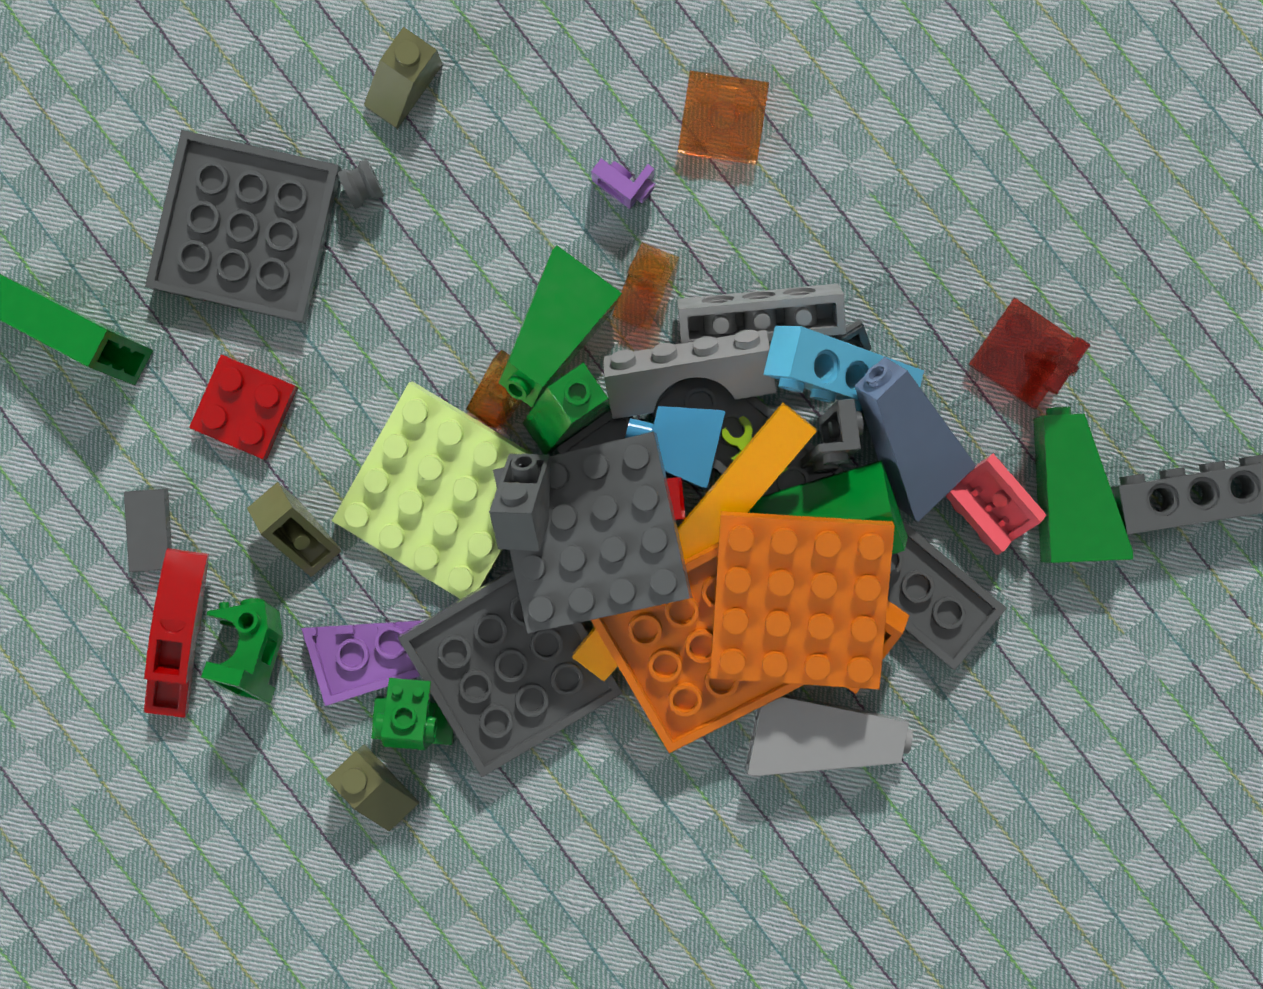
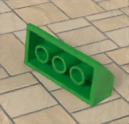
[748,460,908,554]

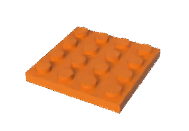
[710,511,895,690]
[591,542,803,753]

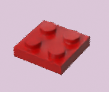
[189,354,298,460]

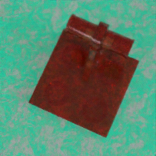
[968,297,1090,410]

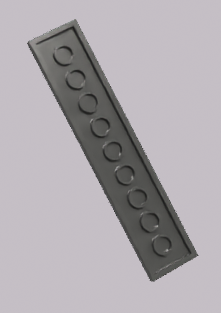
[648,377,1007,670]

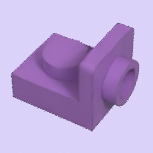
[591,158,656,209]

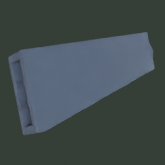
[854,357,976,522]

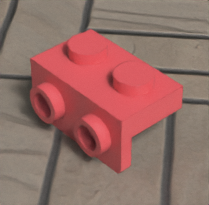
[946,453,1047,555]

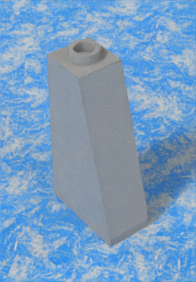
[745,695,913,776]

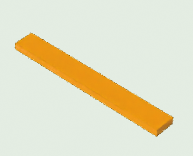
[572,402,817,682]

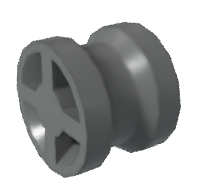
[337,159,384,209]

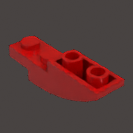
[144,548,209,718]

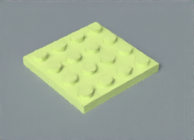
[332,381,532,599]

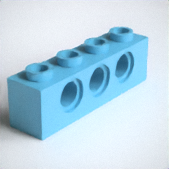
[763,326,924,413]

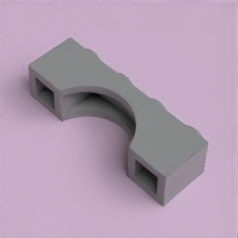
[604,329,776,419]

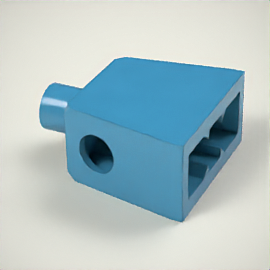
[625,406,725,489]

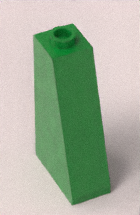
[499,245,622,407]
[0,274,153,385]
[522,362,611,455]
[1033,407,1133,563]

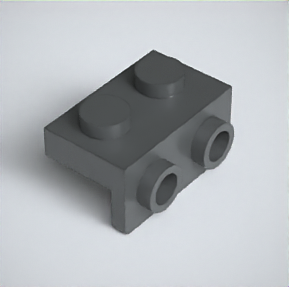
[800,399,864,473]

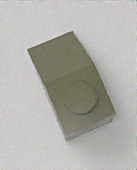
[364,27,443,129]
[247,482,341,577]
[326,744,420,831]

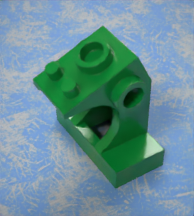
[201,598,283,703]
[371,678,455,750]

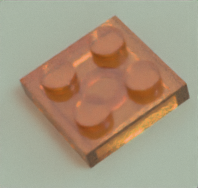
[678,70,769,165]

